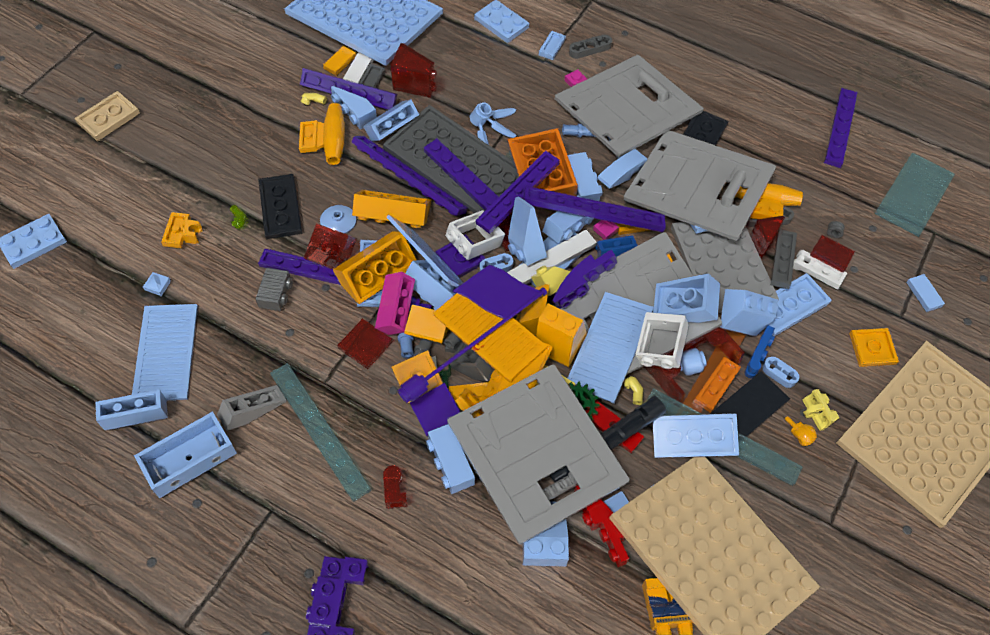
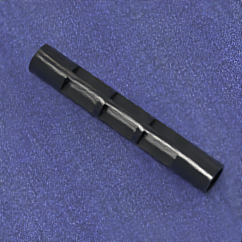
[549,395,666,483]

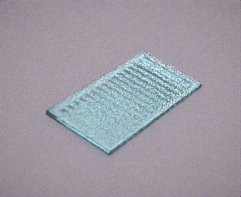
[875,153,955,237]

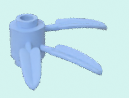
[470,103,516,145]

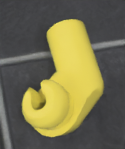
[301,93,327,105]
[624,376,643,405]

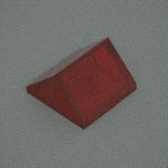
[750,216,785,259]

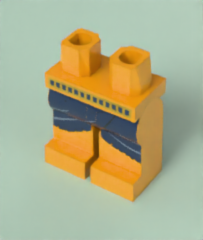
[642,578,693,635]

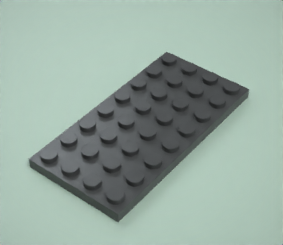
[383,105,519,213]

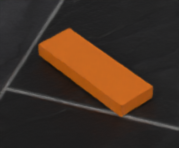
[693,356,741,413]

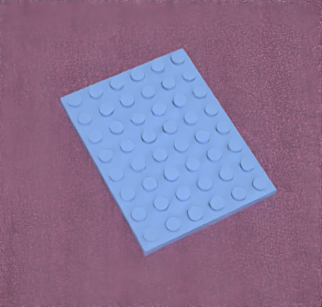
[285,0,443,66]

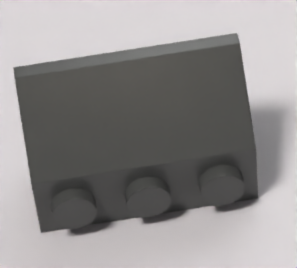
[448,341,495,381]

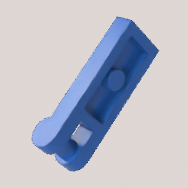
[744,325,775,378]

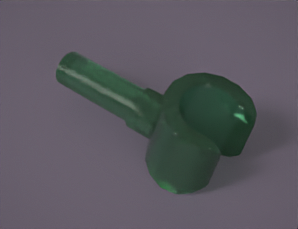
[439,364,451,389]

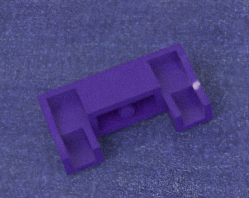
[306,556,368,635]

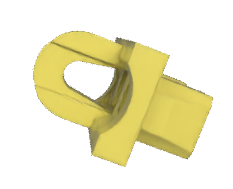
[802,389,839,431]

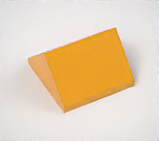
[404,305,449,343]

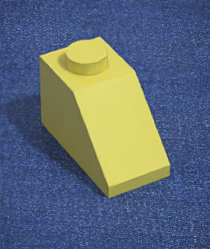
[531,265,571,296]

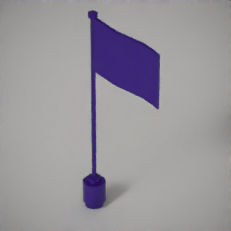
[397,265,548,403]

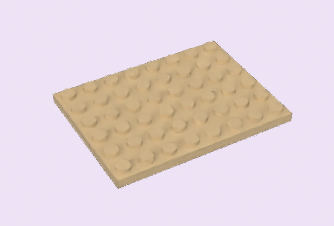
[836,341,990,529]
[609,457,820,635]

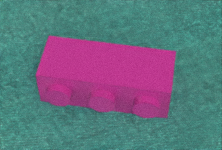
[375,272,415,335]

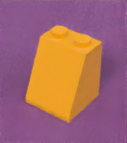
[536,303,587,368]

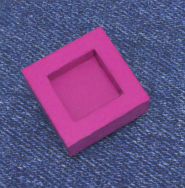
[564,69,587,87]
[593,220,619,240]

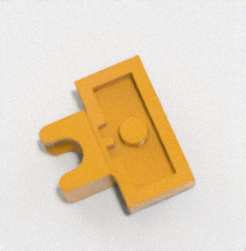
[161,212,202,248]

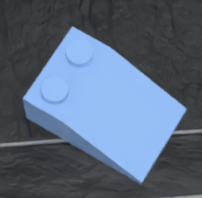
[508,196,547,266]
[653,273,720,323]
[523,502,569,566]

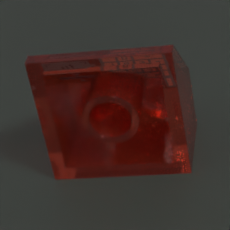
[304,223,357,269]

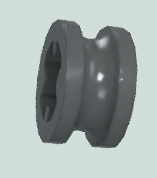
[827,221,845,238]

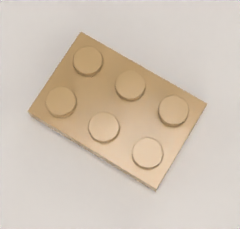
[75,91,140,141]

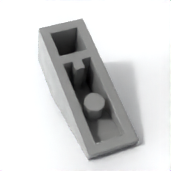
[217,385,286,431]

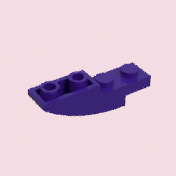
[553,250,617,309]

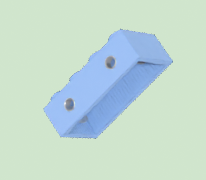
[134,412,237,498]

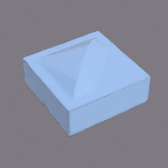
[143,272,171,296]

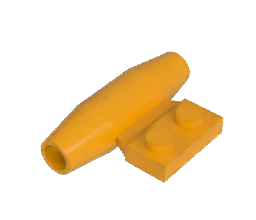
[299,103,345,165]
[735,183,803,223]

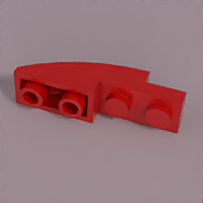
[574,485,629,567]

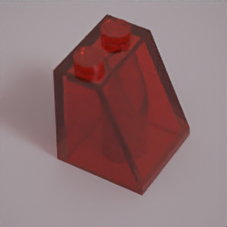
[391,43,437,98]

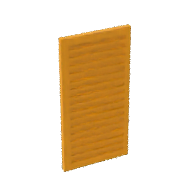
[433,293,547,382]

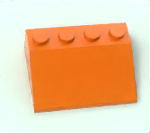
[508,128,578,196]

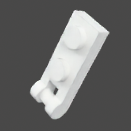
[793,250,847,290]

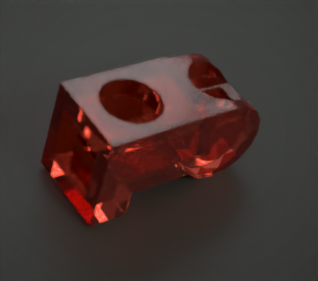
[383,465,408,509]

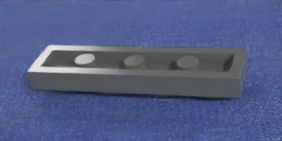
[770,229,797,289]

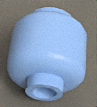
[678,348,707,376]

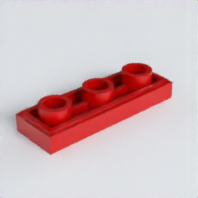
[585,400,644,454]

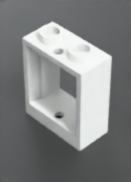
[445,210,505,260]
[635,312,689,369]

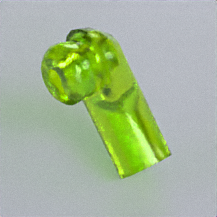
[230,205,247,229]

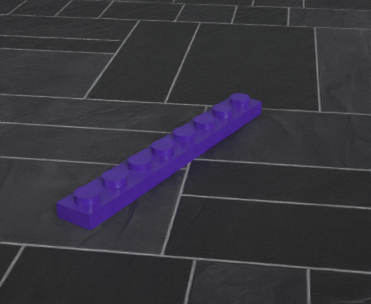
[352,136,468,216]
[523,186,666,232]

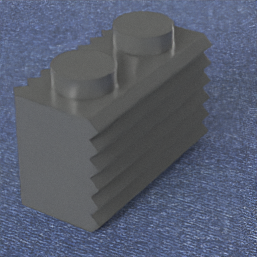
[256,268,293,311]

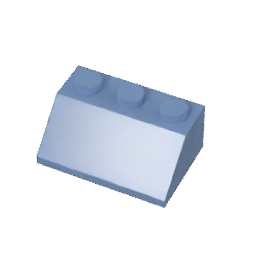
[405,260,457,310]
[720,289,778,336]

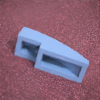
[597,149,648,188]

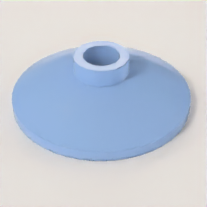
[320,205,356,236]

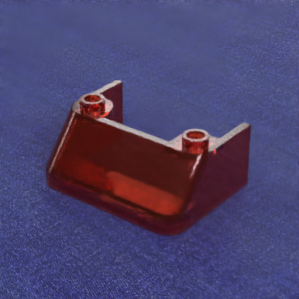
[645,327,745,407]

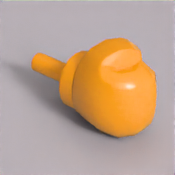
[785,416,817,446]

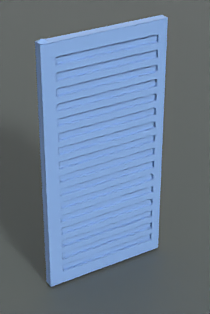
[386,215,463,287]
[567,292,654,404]
[132,304,198,401]

